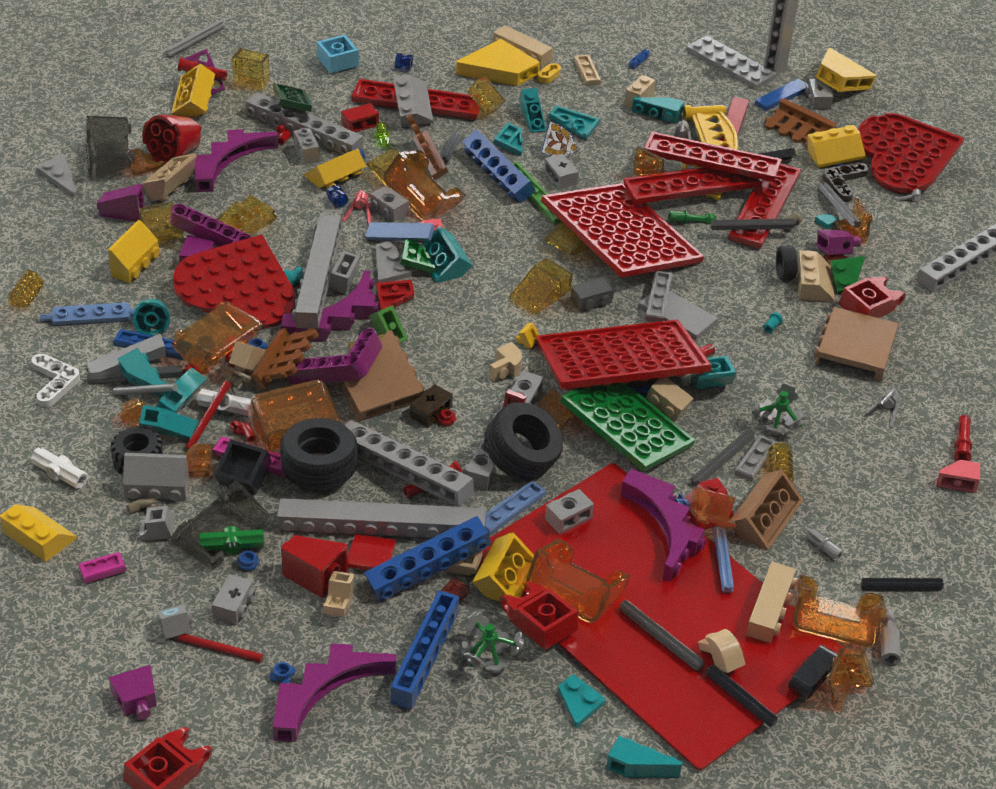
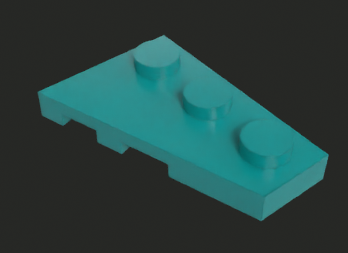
[549,105,600,140]

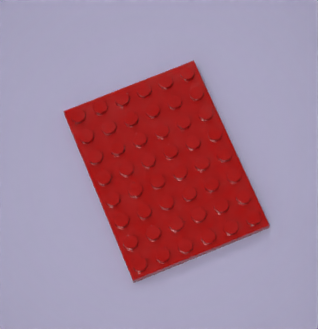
[541,183,704,278]
[536,319,711,390]

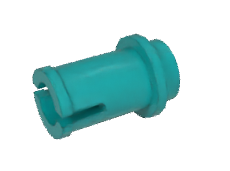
[762,312,783,334]

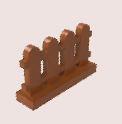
[765,98,837,149]
[406,114,449,179]
[251,328,319,390]

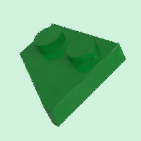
[400,239,435,273]
[830,256,865,294]

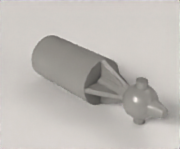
[880,609,901,665]

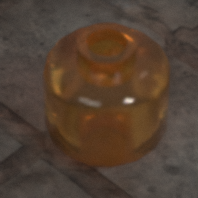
[119,398,147,426]

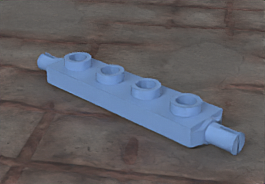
[40,302,135,326]

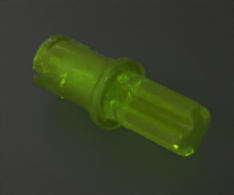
[376,122,390,148]

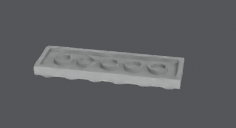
[686,35,777,89]

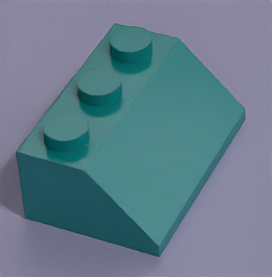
[423,226,473,283]

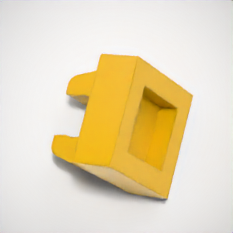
[515,323,539,349]

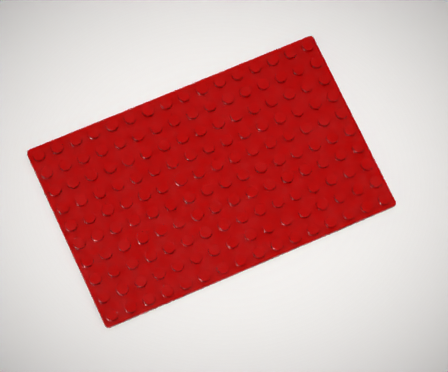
[477,463,851,771]

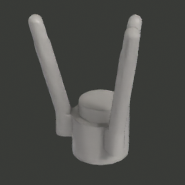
[672,120,692,140]
[866,389,900,429]

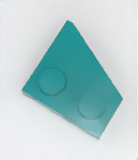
[493,122,523,156]
[558,674,606,728]

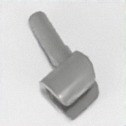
[897,189,921,202]

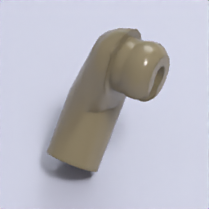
[783,213,803,232]
[127,498,158,514]

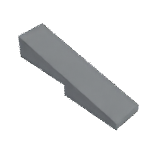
[87,334,166,373]

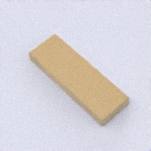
[574,55,601,86]

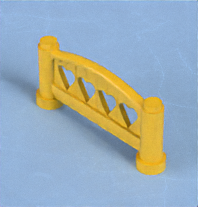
[683,105,738,150]

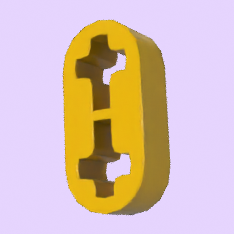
[538,63,561,84]

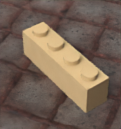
[493,25,553,68]
[746,561,798,643]

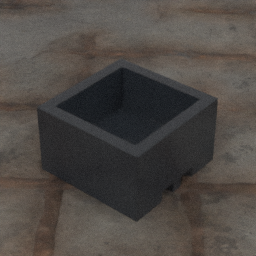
[214,439,272,495]

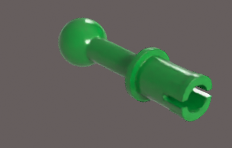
[668,210,717,225]

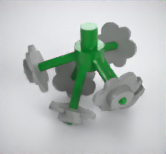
[752,383,807,435]
[461,612,524,673]

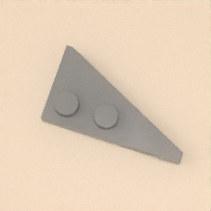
[36,154,77,197]

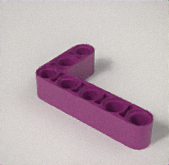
[170,204,251,247]
[287,328,383,385]

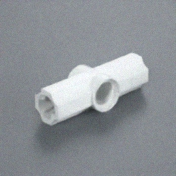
[197,389,256,416]
[31,447,88,489]

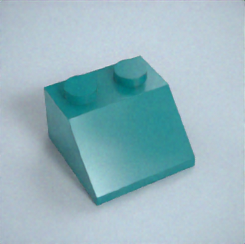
[691,356,736,389]

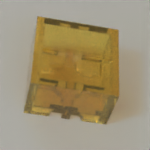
[232,48,270,91]
[139,201,184,243]

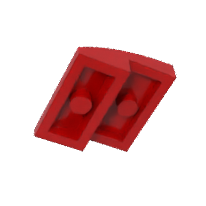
[348,534,396,570]

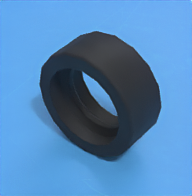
[776,245,798,279]

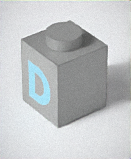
[157,605,193,639]

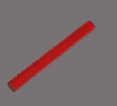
[185,381,231,451]
[178,634,263,663]

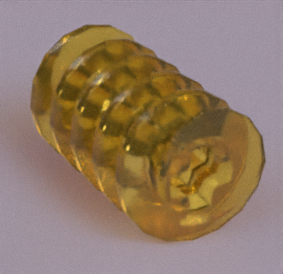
[8,270,44,307]
[767,442,794,483]

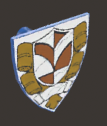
[541,121,578,156]

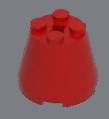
[142,114,201,165]

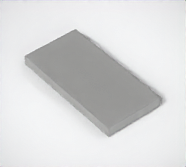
[638,291,718,340]

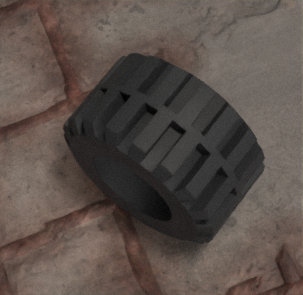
[111,426,163,474]

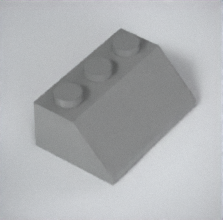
[393,75,434,127]
[123,453,189,501]

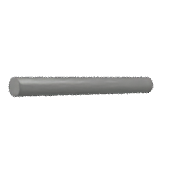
[113,383,178,396]

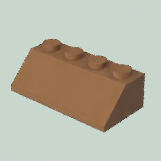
[728,469,803,550]

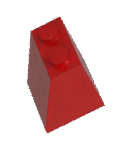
[281,535,349,598]

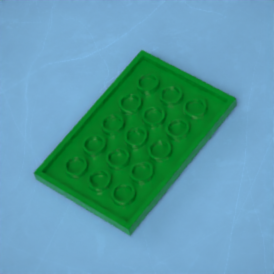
[560,382,695,472]

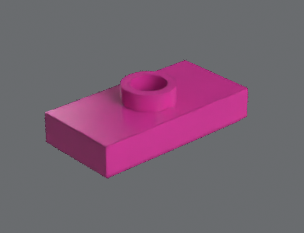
[78,552,126,583]

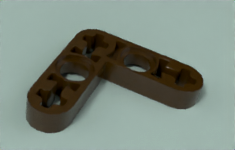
[823,163,868,202]

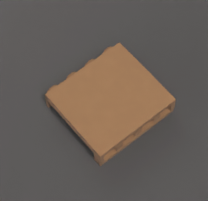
[814,307,899,382]

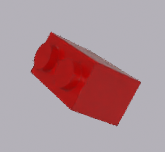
[341,103,379,132]

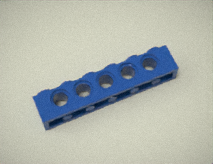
[461,129,536,203]
[364,516,492,601]
[391,590,459,710]

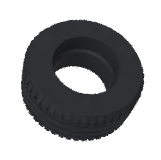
[484,403,563,480]
[280,418,357,490]

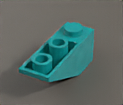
[518,88,547,133]
[632,97,684,124]
[117,348,167,398]
[139,405,200,439]
[606,736,683,778]

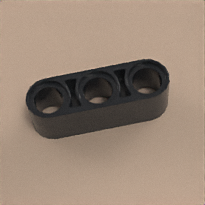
[788,645,841,700]

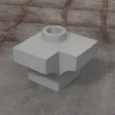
[139,506,176,541]

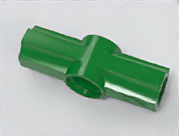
[199,526,264,554]

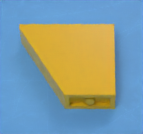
[456,39,540,86]
[815,48,877,92]

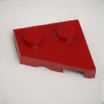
[376,280,415,310]

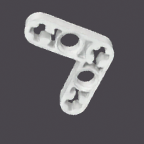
[31,354,80,407]

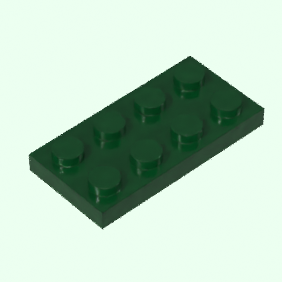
[273,83,312,113]

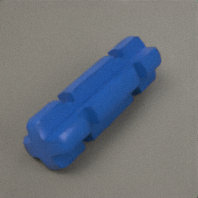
[628,49,650,69]

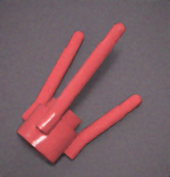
[342,190,372,226]

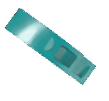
[156,368,207,413]

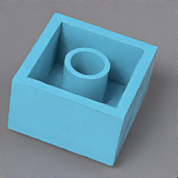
[317,35,359,73]

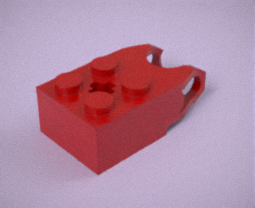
[838,276,906,318]
[500,581,578,650]
[123,727,212,789]

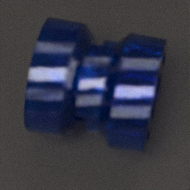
[395,53,413,70]
[326,185,348,208]

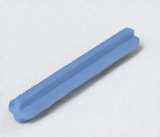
[713,526,734,593]

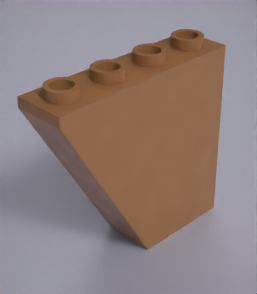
[343,330,424,422]

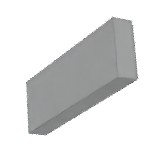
[734,435,777,481]

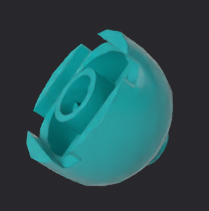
[132,299,170,336]

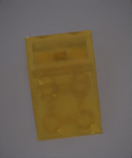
[509,258,573,315]

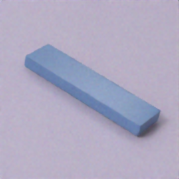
[365,222,435,241]
[485,480,547,536]

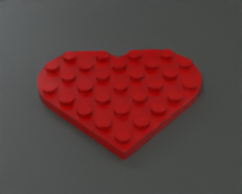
[858,113,964,193]
[173,235,295,329]

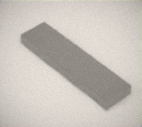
[645,271,673,322]

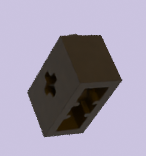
[410,384,453,428]

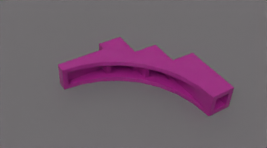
[195,129,278,192]
[281,271,379,342]
[621,469,706,581]
[273,643,396,742]

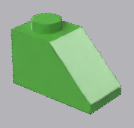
[369,305,408,343]

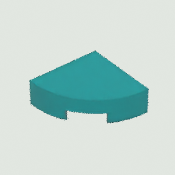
[815,214,839,229]

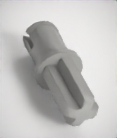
[805,529,843,561]

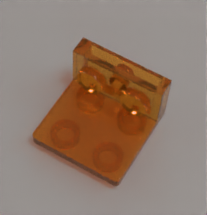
[633,146,667,176]
[834,197,873,244]
[536,388,582,431]
[689,486,736,530]
[826,648,874,711]

